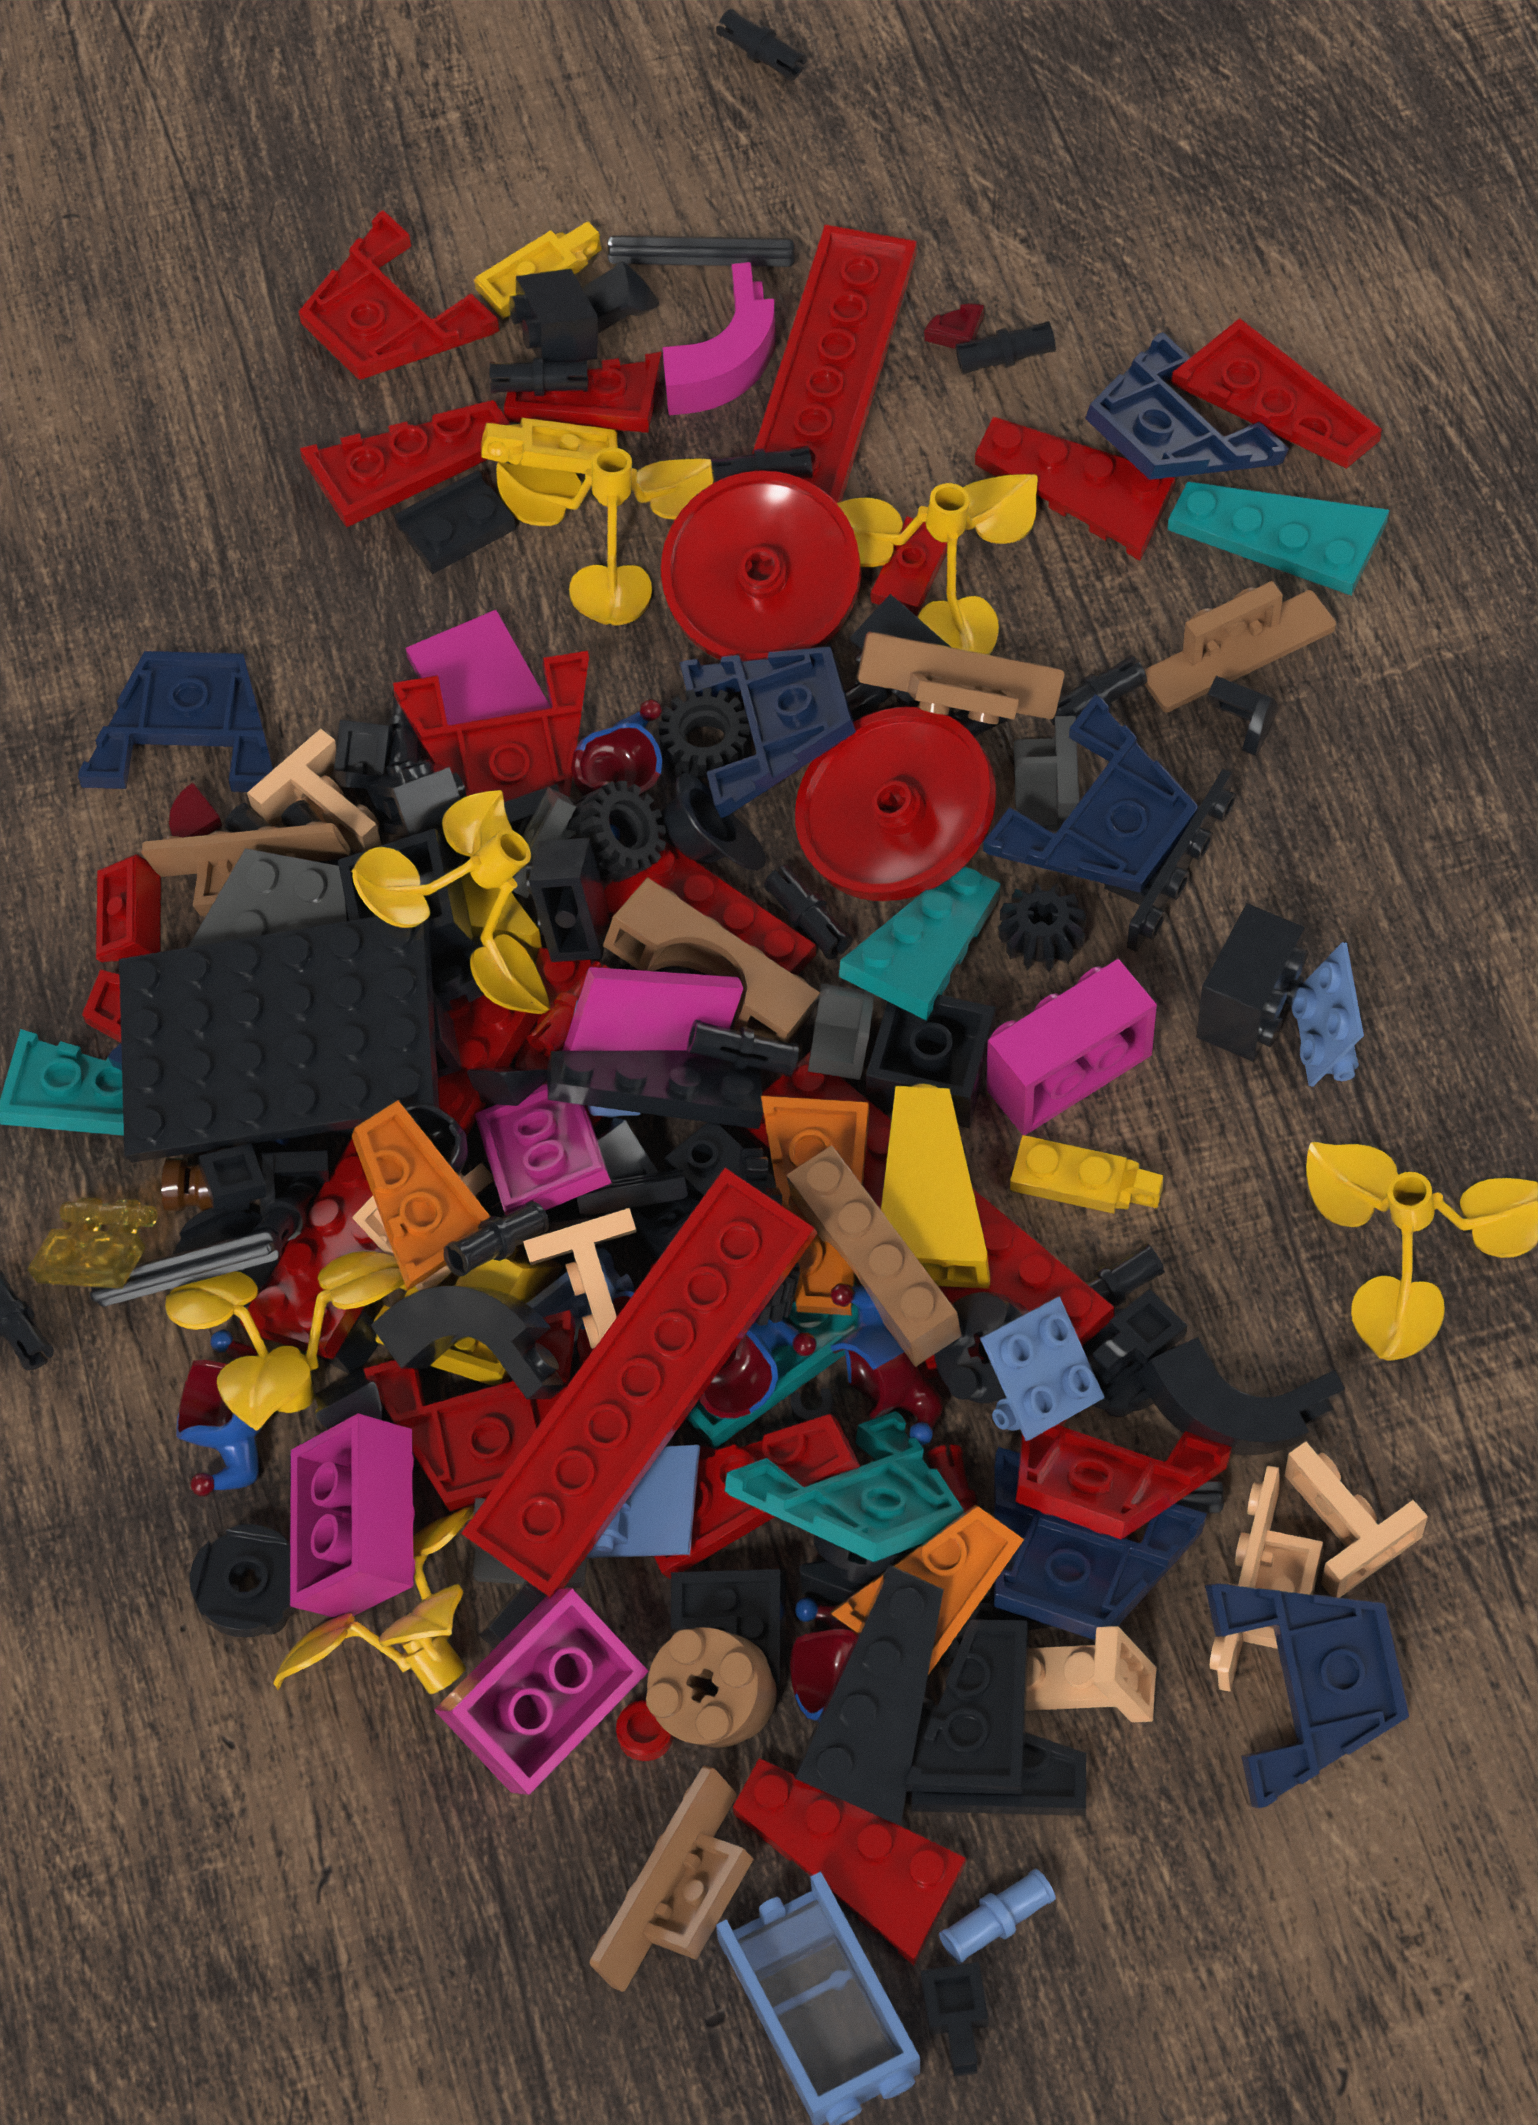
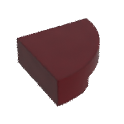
[924,304,984,349]
[169,782,222,838]

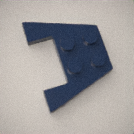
[1085,332,1289,480]
[680,647,856,818]
[78,651,273,792]
[983,695,1198,893]
[994,1446,1207,1640]
[1205,1583,1409,1808]

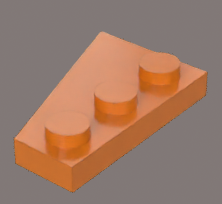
[352,1100,491,1291]
[830,1505,1024,1675]

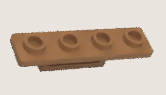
[1144,581,1336,712]
[857,632,1064,724]
[141,822,350,916]
[590,1765,754,1992]

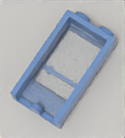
[716,1872,920,2125]

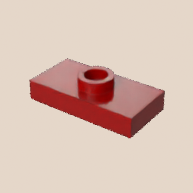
[871,516,947,617]

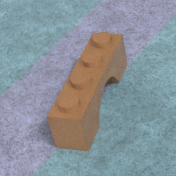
[603,877,820,1043]
[786,1145,961,1367]

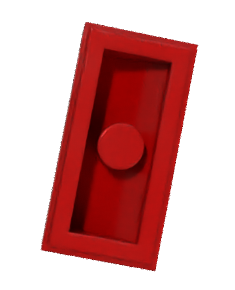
[96,854,161,962]

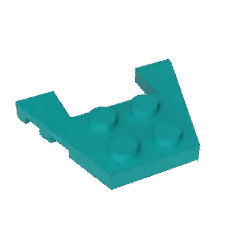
[725,1411,963,1562]

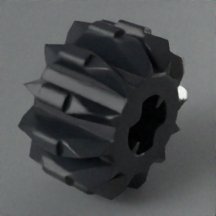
[998,880,1086,972]

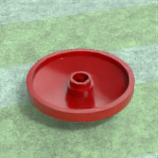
[661,471,861,661]
[795,707,996,901]

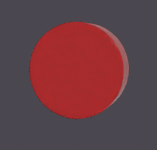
[616,1700,674,1761]

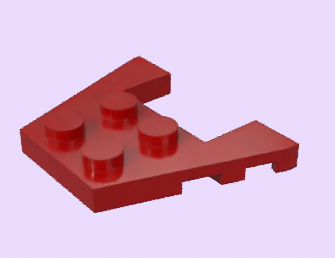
[298,210,500,380]
[393,650,589,802]
[364,1310,576,1511]
[1016,1419,1232,1540]

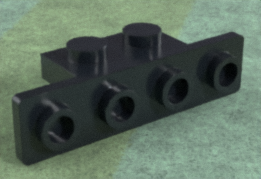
[1104,768,1236,952]

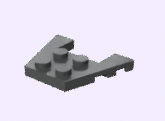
[188,848,349,947]

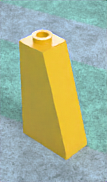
[881,1084,990,1289]

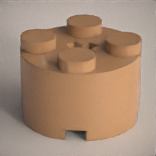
[646,1627,777,1748]

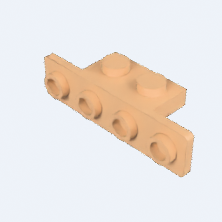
[1210,1466,1323,1692]

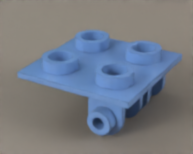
[1292,942,1364,1087]
[980,1296,1105,1441]
[586,1445,700,1558]

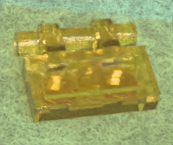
[27,1197,158,1289]

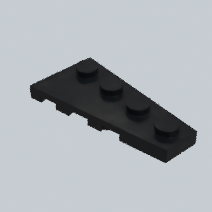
[547,1050,763,1129]
[793,1564,943,1826]

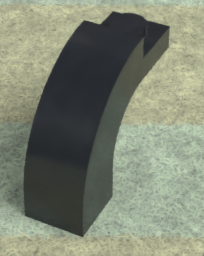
[592,1117,700,1259]
[371,1286,567,1399]
[1137,1337,1345,1455]

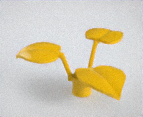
[496,447,713,625]
[837,474,1038,655]
[351,790,551,1014]
[1306,1142,1538,1361]
[165,1251,405,1431]
[273,1505,474,1694]

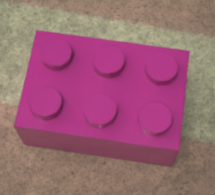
[986,959,1157,1135]
[290,1413,415,1618]
[434,1588,649,1795]

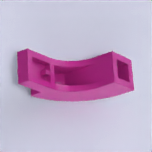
[662,262,776,415]

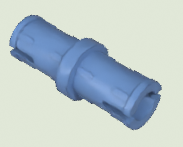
[939,1868,1056,1964]

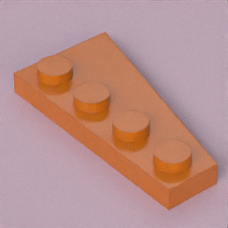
[761,1096,869,1316]

